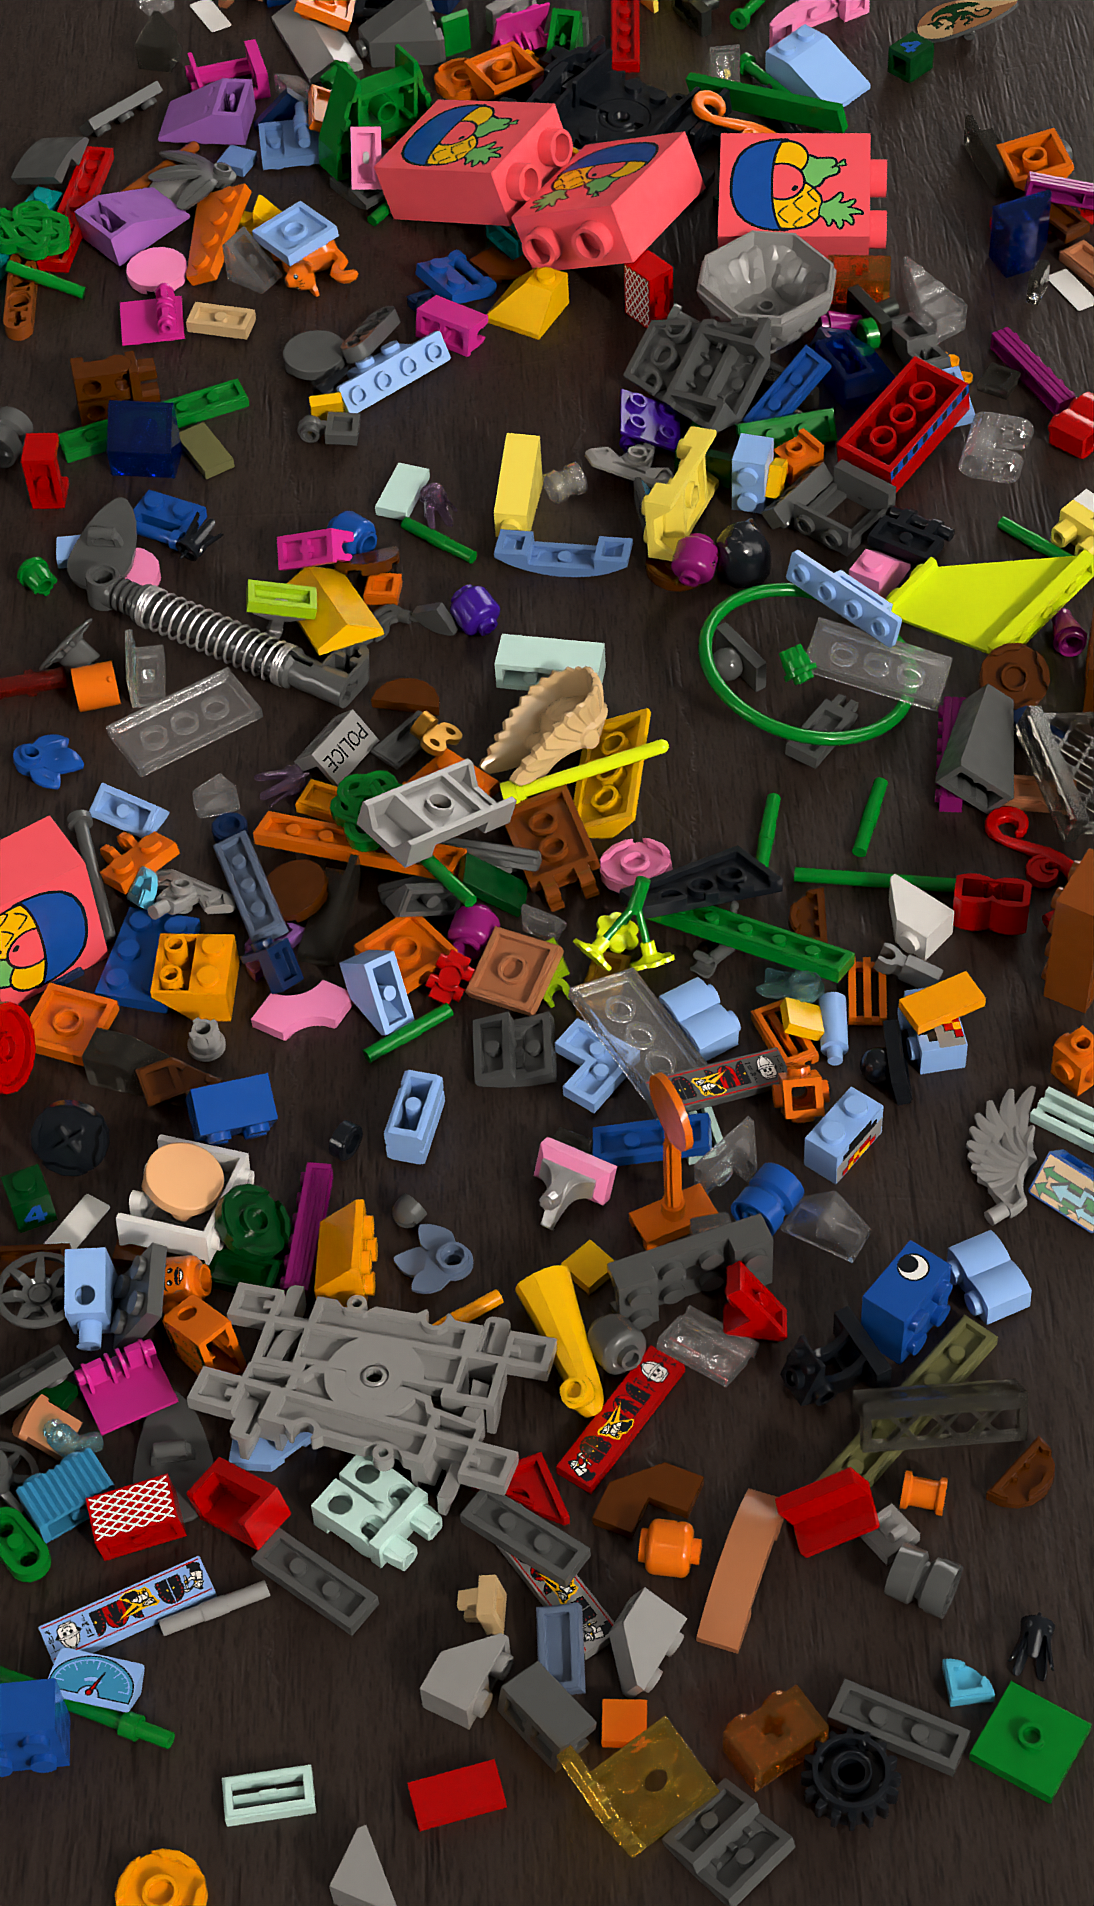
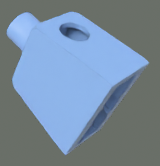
[64,1247,118,1351]

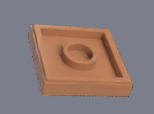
[465,926,564,1016]

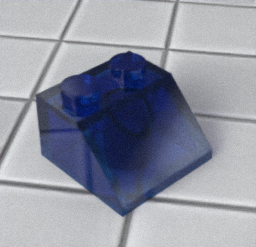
[989,189,1052,278]
[107,400,183,478]

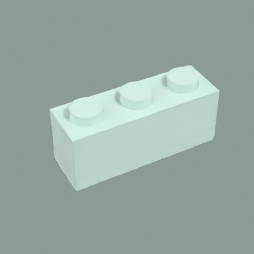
[495,634,606,691]

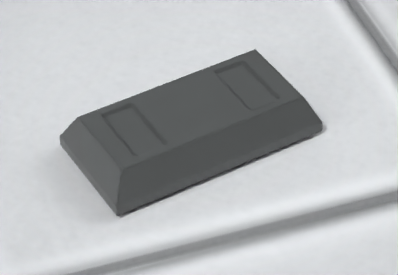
[371,710,440,770]

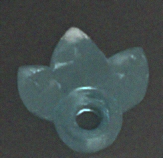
[756,968,825,1003]

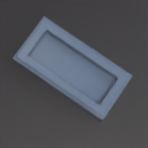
[536,1602,586,1695]

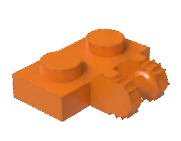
[99,831,180,894]

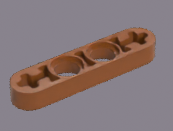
[3,253,39,341]

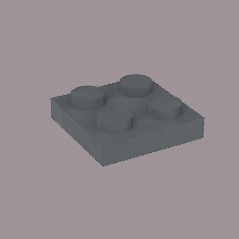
[110,1242,167,1352]

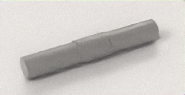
[158,1580,270,1636]

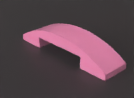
[769,0,870,48]

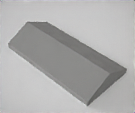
[271,0,363,84]

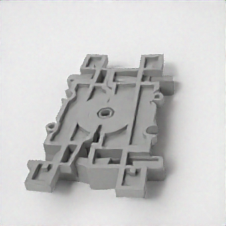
[187,1282,557,1516]

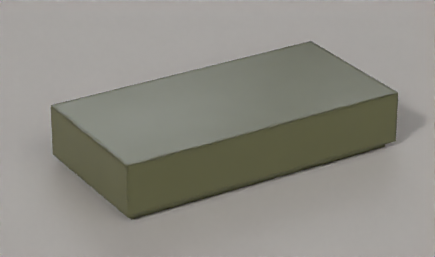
[175,422,235,479]

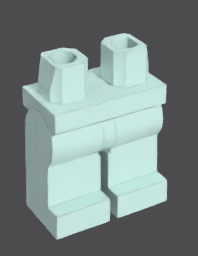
[311,1455,443,1571]

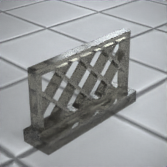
[1014,705,1094,843]

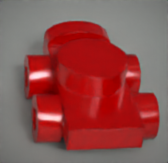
[425,949,475,1004]

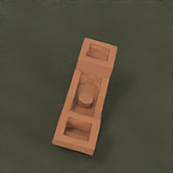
[696,1488,784,1654]

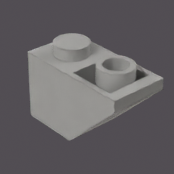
[609,1587,687,1699]
[420,1633,513,1730]

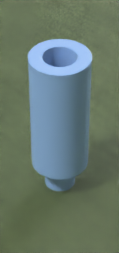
[819,992,849,1065]

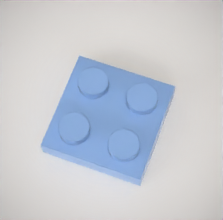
[252,201,339,266]

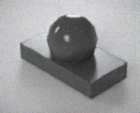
[713,622,767,692]

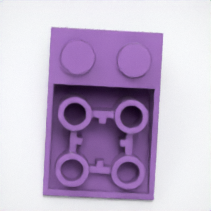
[158,78,256,146]
[74,187,190,267]

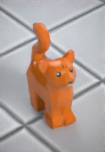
[271,239,358,297]

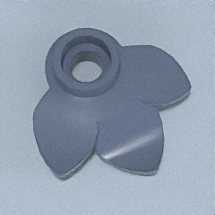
[394,1224,474,1294]

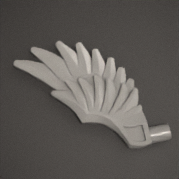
[966,1086,1038,1226]

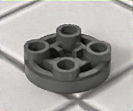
[283,330,347,386]

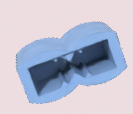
[659,977,741,1065]
[947,1230,1032,1325]

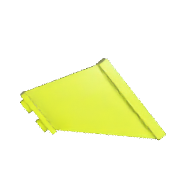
[886,549,1094,654]

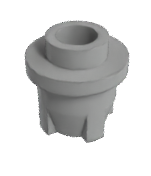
[187,1017,226,1062]

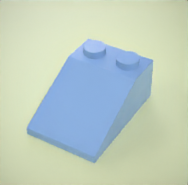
[765,24,870,108]

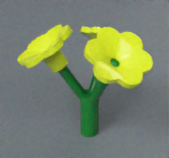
[573,876,675,972]

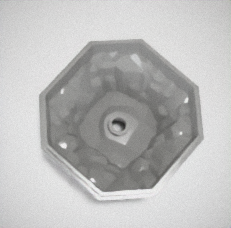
[696,230,837,354]

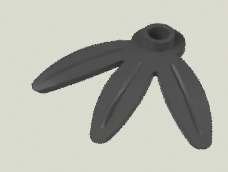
[148,150,236,210]

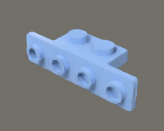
[336,331,451,413]
[786,550,902,648]

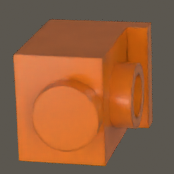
[773,428,824,485]

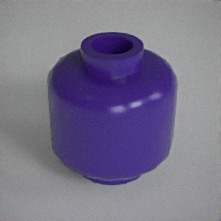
[450,584,500,636]

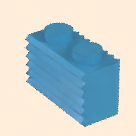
[16,1448,116,1544]

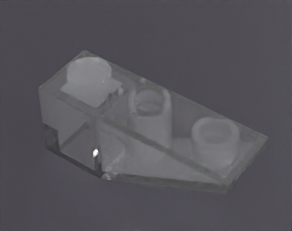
[902,256,967,343]

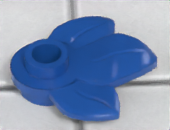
[13,734,84,789]

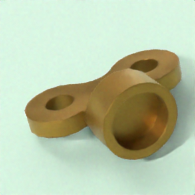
[410,710,462,756]

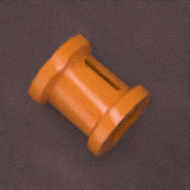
[899,1470,948,1516]

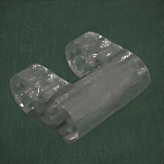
[958,412,1034,484]

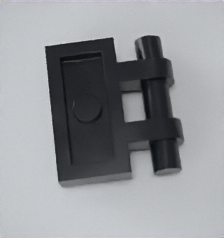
[868,505,955,565]

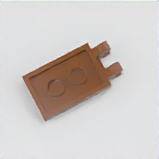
[505,784,601,912]

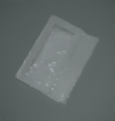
[656,1305,759,1387]

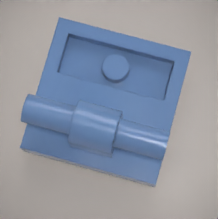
[258,101,319,170]

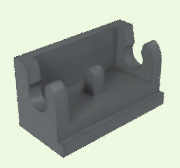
[497,1661,597,1773]

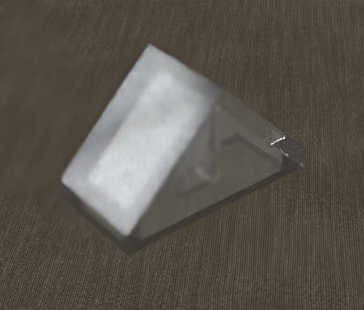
[222,226,283,294]
[781,1191,871,1263]

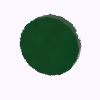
[215,1184,291,1262]

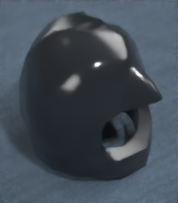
[715,518,772,589]

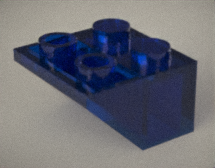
[815,332,895,410]

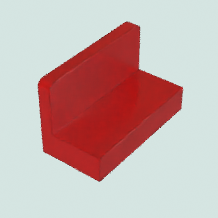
[775,1467,880,1558]

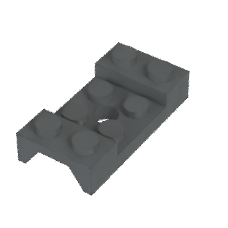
[607,1213,773,1330]

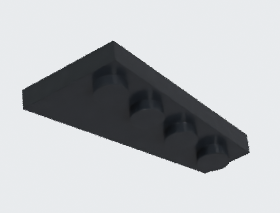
[619,845,783,919]

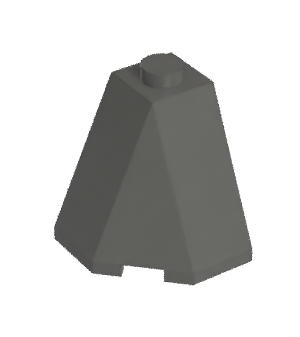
[356,0,446,67]

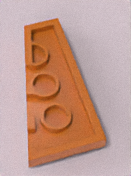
[186,183,252,286]

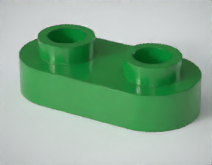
[0,1507,51,1582]

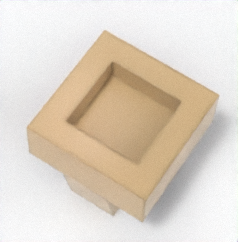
[457,1575,507,1635]

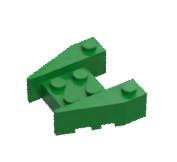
[318,44,432,182]

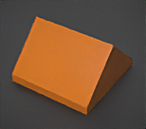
[464,40,544,101]
[996,128,1074,191]

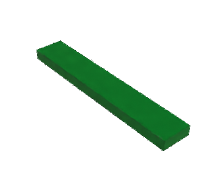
[685,72,848,133]
[58,378,250,463]
[648,906,855,983]

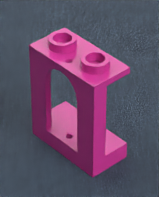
[185,39,271,100]

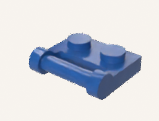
[415,250,497,304]
[133,490,208,551]

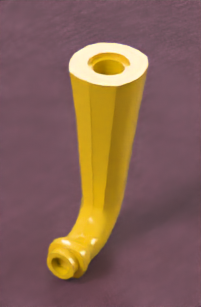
[515,1265,604,1418]

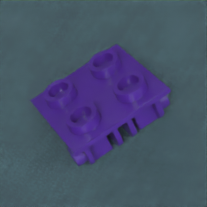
[619,388,680,453]

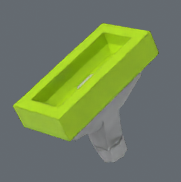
[246,579,317,639]

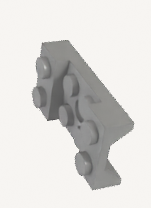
[357,759,517,868]

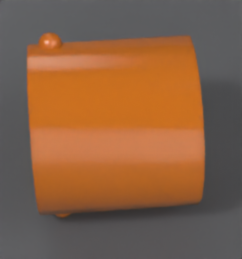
[70,660,121,712]

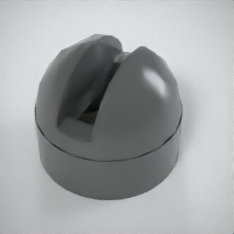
[392,1193,427,1228]

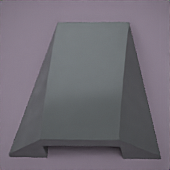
[623,317,771,433]

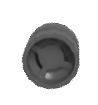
[0,406,33,468]
[884,1542,963,1619]

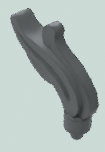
[362,604,418,645]

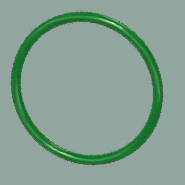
[698,583,918,746]

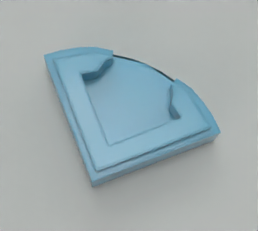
[126,866,158,910]
[942,1659,995,1707]

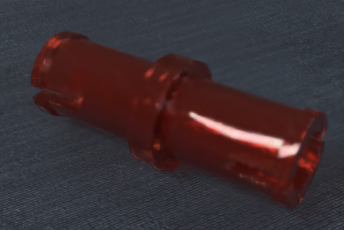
[0,666,67,700]

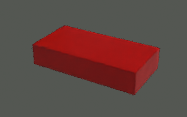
[407,1759,507,1832]

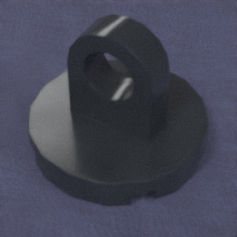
[30,1100,110,1176]

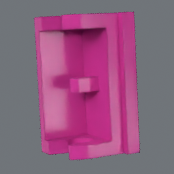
[415,295,488,357]
[277,528,354,571]

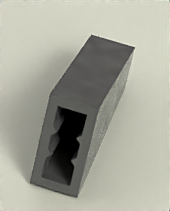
[935,684,1014,814]

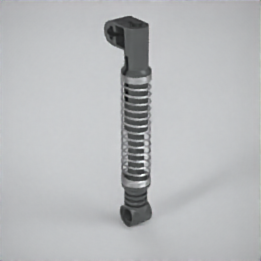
[85,563,370,708]

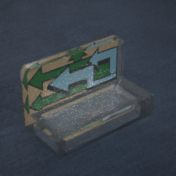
[125,630,167,708]

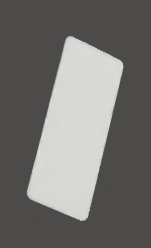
[190,0,232,32]
[1046,269,1094,311]
[44,1194,110,1249]

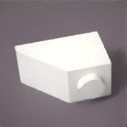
[889,874,954,961]

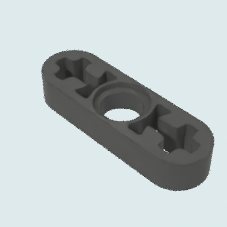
[340,306,401,363]

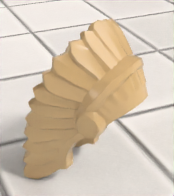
[478,666,608,786]

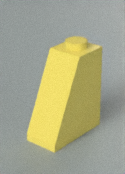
[494,433,543,537]

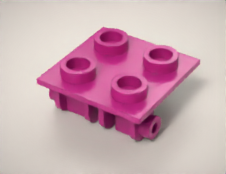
[490,2,550,52]
[120,283,185,346]
[74,1338,179,1435]

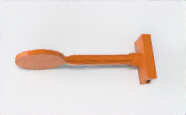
[629,1072,718,1251]

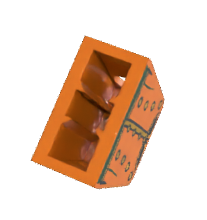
[160,1295,247,1375]

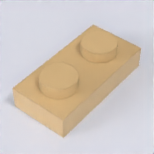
[186,302,256,340]

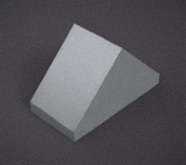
[329,1825,397,1906]

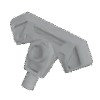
[585,442,674,488]
[147,869,236,920]

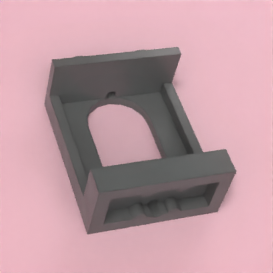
[793,459,896,557]

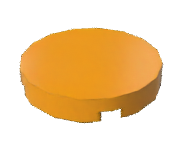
[115,1848,208,1906]

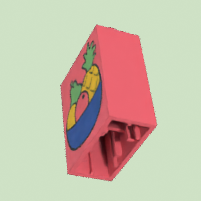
[374,99,573,226]
[511,131,706,270]
[718,133,887,274]
[0,815,109,1005]

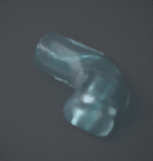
[43,1419,104,1458]

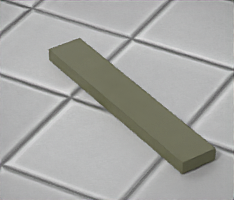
[815,1314,998,1488]

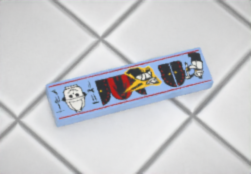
[38,1556,217,1664]

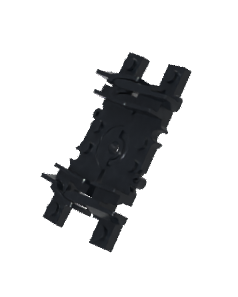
[499,35,742,197]

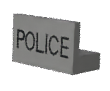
[294,709,380,787]

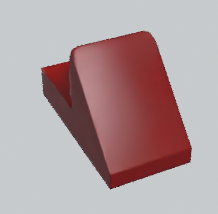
[723,1261,788,1341]

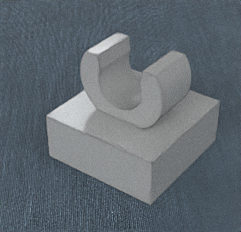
[860,1503,920,1565]

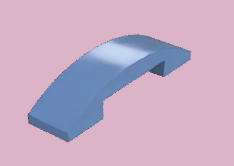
[494,529,633,577]

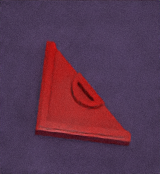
[470,1452,570,1525]

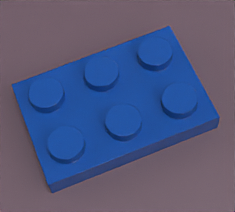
[94,907,201,1014]

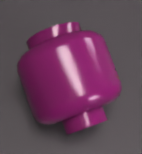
[671,533,719,587]
[447,904,501,960]

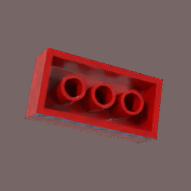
[836,356,970,493]

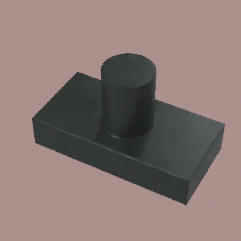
[672,0,720,38]
[846,284,900,349]

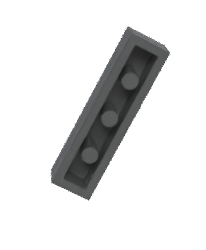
[761,462,834,530]

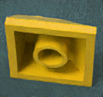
[486,267,569,340]

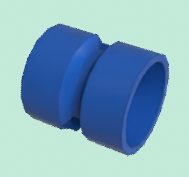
[731,1162,804,1236]

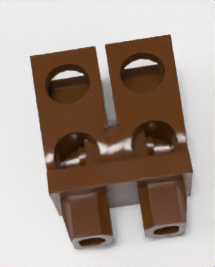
[69,351,161,426]

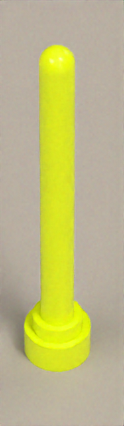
[500,739,669,804]

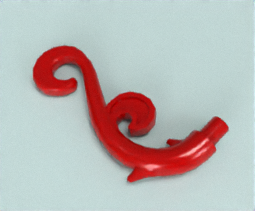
[985,806,1074,928]

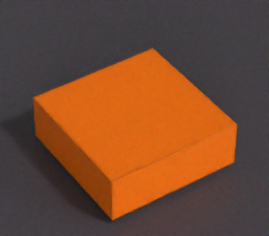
[363,573,403,606]
[602,1699,647,1748]

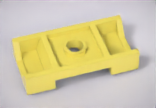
[641,426,719,561]

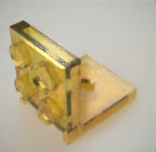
[556,1715,720,1858]

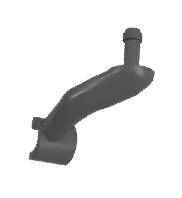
[690,901,739,978]

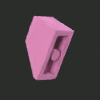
[849,549,911,599]

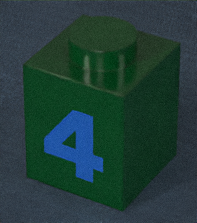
[888,31,934,84]
[1,1164,58,1233]

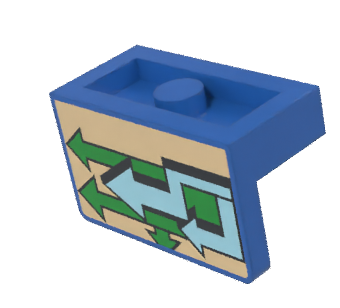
[1028,1149,1094,1233]

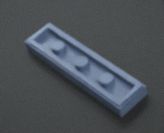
[213,830,289,943]

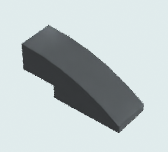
[891,312,951,370]

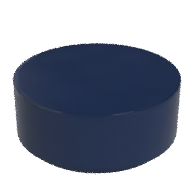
[212,812,249,843]

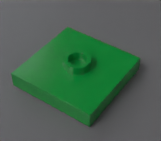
[969,1681,1092,1804]

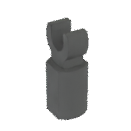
[873,943,944,989]

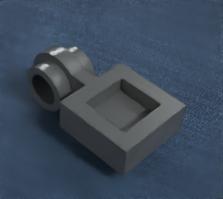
[297,411,360,446]

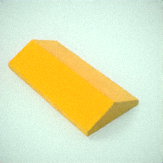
[286,566,384,656]
[573,708,651,839]

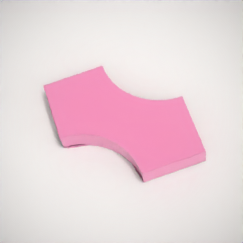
[251,980,354,1041]

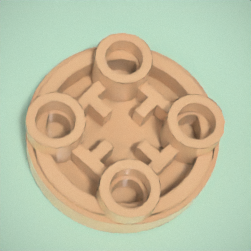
[141,1142,224,1222]

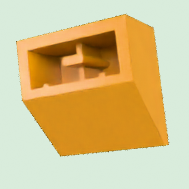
[150,933,240,1021]
[314,1199,378,1307]

